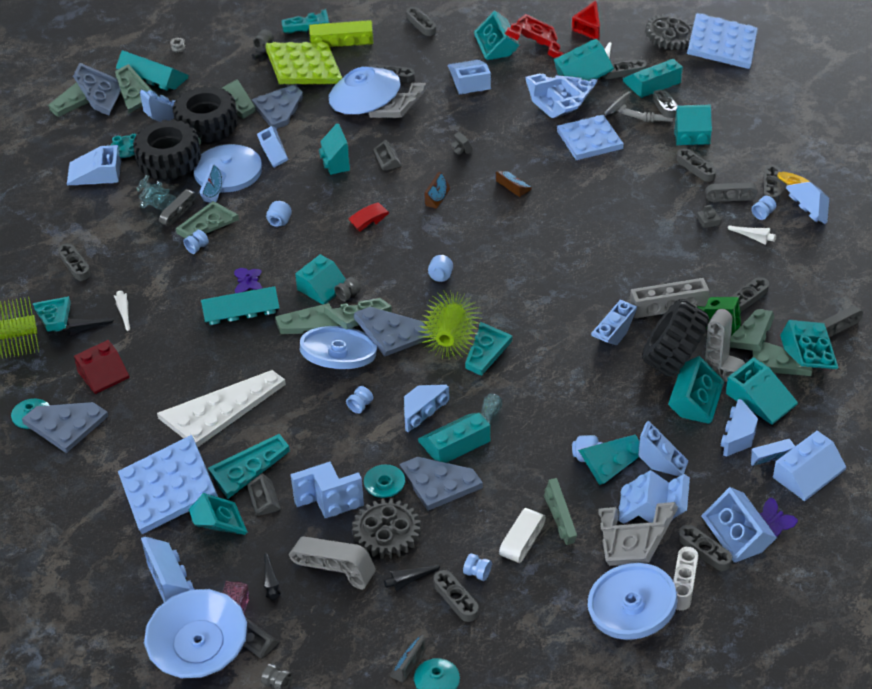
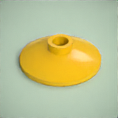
[777,172,810,187]

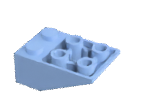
[448,60,491,94]
[67,145,121,186]

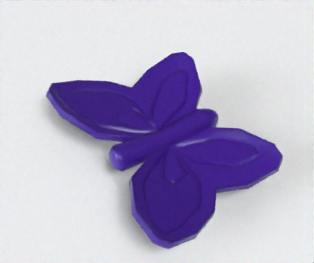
[234,268,262,293]
[759,497,798,537]

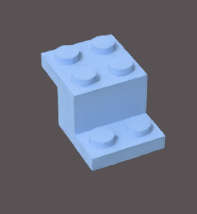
[291,462,364,518]
[618,470,690,524]

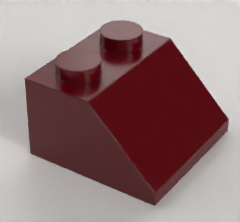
[74,340,130,394]

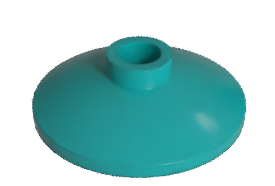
[11,398,49,429]
[364,464,405,498]
[414,658,460,689]

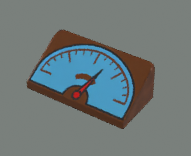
[496,171,532,197]
[424,172,450,208]

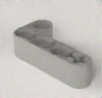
[705,309,745,382]
[289,537,376,589]

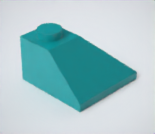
[188,493,248,535]

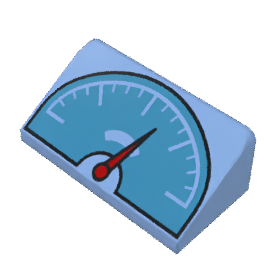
[199,164,226,203]
[751,439,795,466]

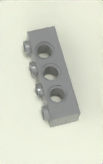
[630,278,709,318]

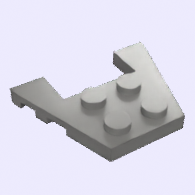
[369,83,427,118]
[598,502,678,566]

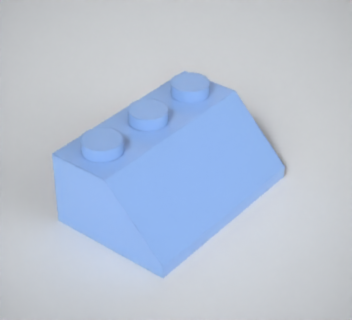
[773,431,846,501]
[701,487,777,563]
[141,537,194,602]

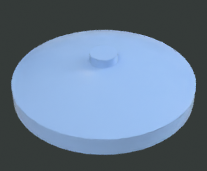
[193,144,262,193]
[300,326,377,369]
[588,563,678,640]

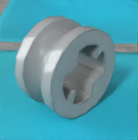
[170,38,185,52]

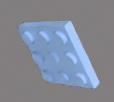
[557,115,623,160]

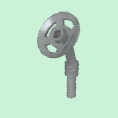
[604,91,673,122]

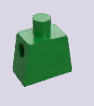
[697,297,741,336]

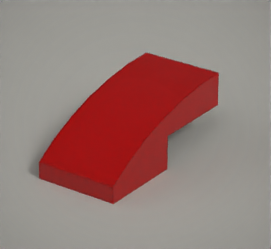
[348,202,389,232]

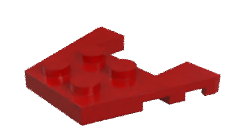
[505,14,563,58]

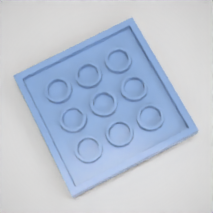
[687,13,758,69]
[118,435,218,534]

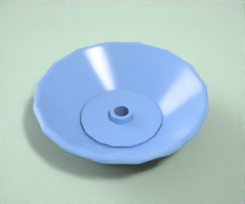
[329,67,400,114]
[144,589,247,678]

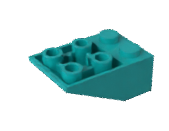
[780,320,839,369]
[726,357,798,425]

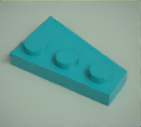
[282,9,329,33]
[33,297,71,332]
[465,322,512,376]
[578,434,640,485]

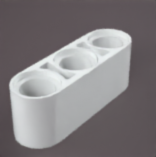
[499,508,546,563]
[673,547,698,610]

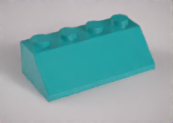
[116,50,189,91]
[201,286,279,325]

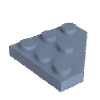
[73,63,121,115]
[252,84,303,129]
[353,307,431,356]
[22,402,108,453]
[399,457,483,511]

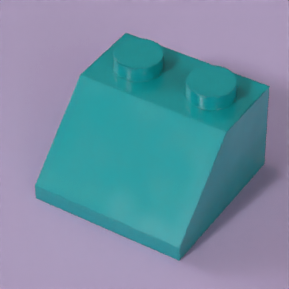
[674,105,712,145]
[319,124,350,175]
[295,254,346,304]

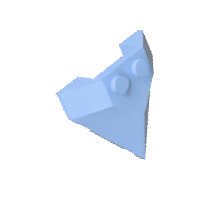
[526,74,597,118]

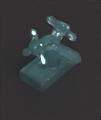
[137,175,176,211]

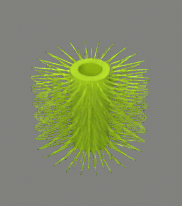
[418,290,482,360]
[0,297,39,359]

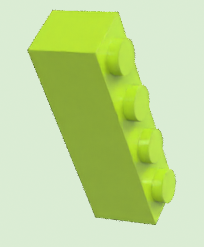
[309,20,373,47]

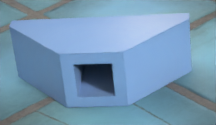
[140,89,175,122]
[257,126,288,167]
[786,182,829,224]
[591,299,637,345]
[404,385,449,432]
[721,399,758,456]
[639,421,688,476]

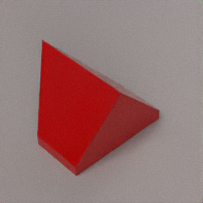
[572,1,600,40]

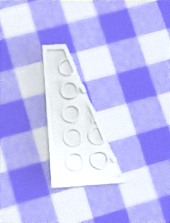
[157,370,286,447]

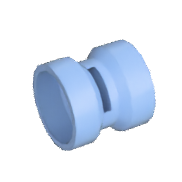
[752,196,776,220]
[183,230,209,254]
[346,386,373,414]
[463,553,492,581]

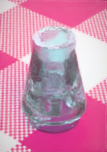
[481,394,502,424]

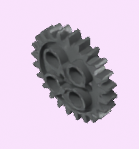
[645,14,693,51]
[352,499,421,559]

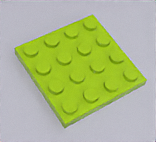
[266,42,342,84]

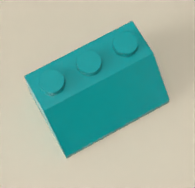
[474,10,520,60]
[554,39,614,81]
[623,59,683,98]
[668,356,724,424]
[418,413,491,463]

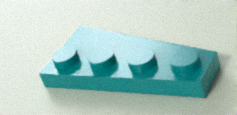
[208,434,290,499]

